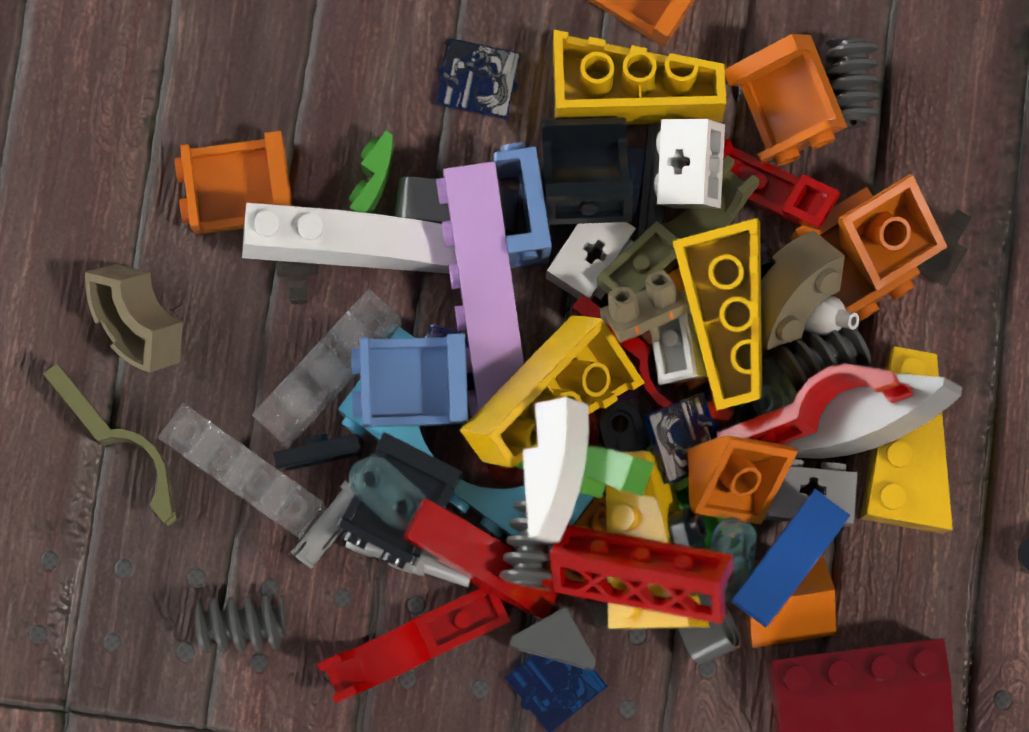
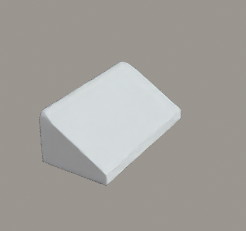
[652,292,708,385]

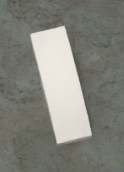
[523,397,589,543]

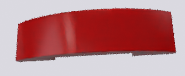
[685,138,840,230]

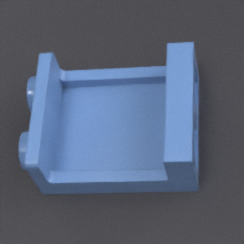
[493,143,552,269]
[351,334,468,428]

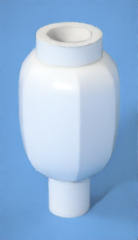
[804,296,859,335]

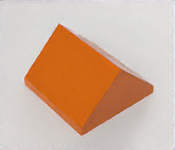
[838,174,947,291]
[687,434,798,524]
[737,554,836,648]

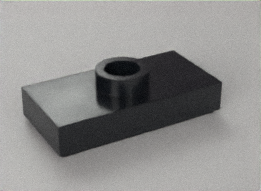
[273,433,362,473]

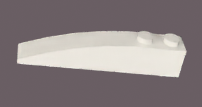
[242,203,456,273]

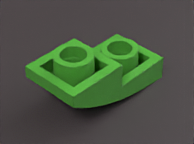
[349,131,394,214]

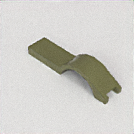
[597,155,759,294]
[44,363,177,526]

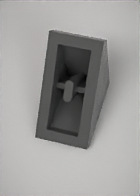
[510,607,596,672]

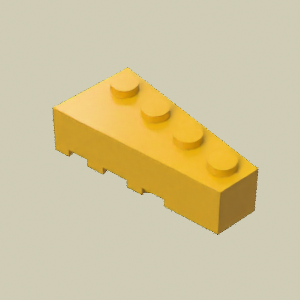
[553,30,726,125]
[672,218,762,410]
[460,315,645,468]
[860,346,953,534]
[606,451,710,630]

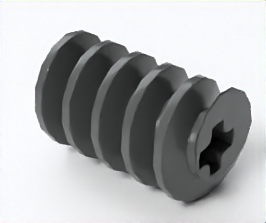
[826,37,879,129]
[776,327,871,399]
[500,496,554,591]
[195,595,286,653]

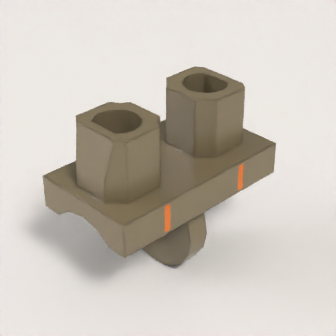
[600,270,690,344]

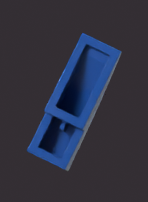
[730,489,850,628]

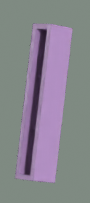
[436,161,524,416]

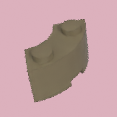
[761,231,845,350]
[85,264,183,372]

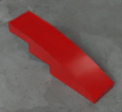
[403,499,559,620]

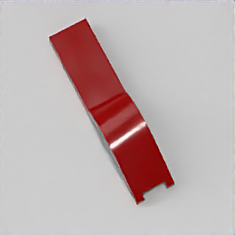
[571,294,734,426]
[717,364,913,445]
[316,588,511,704]

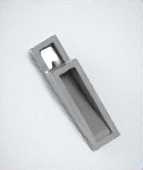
[784,374,962,459]

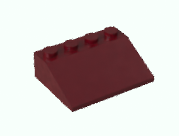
[766,638,954,732]

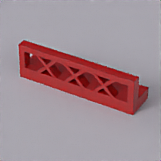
[550,525,734,624]

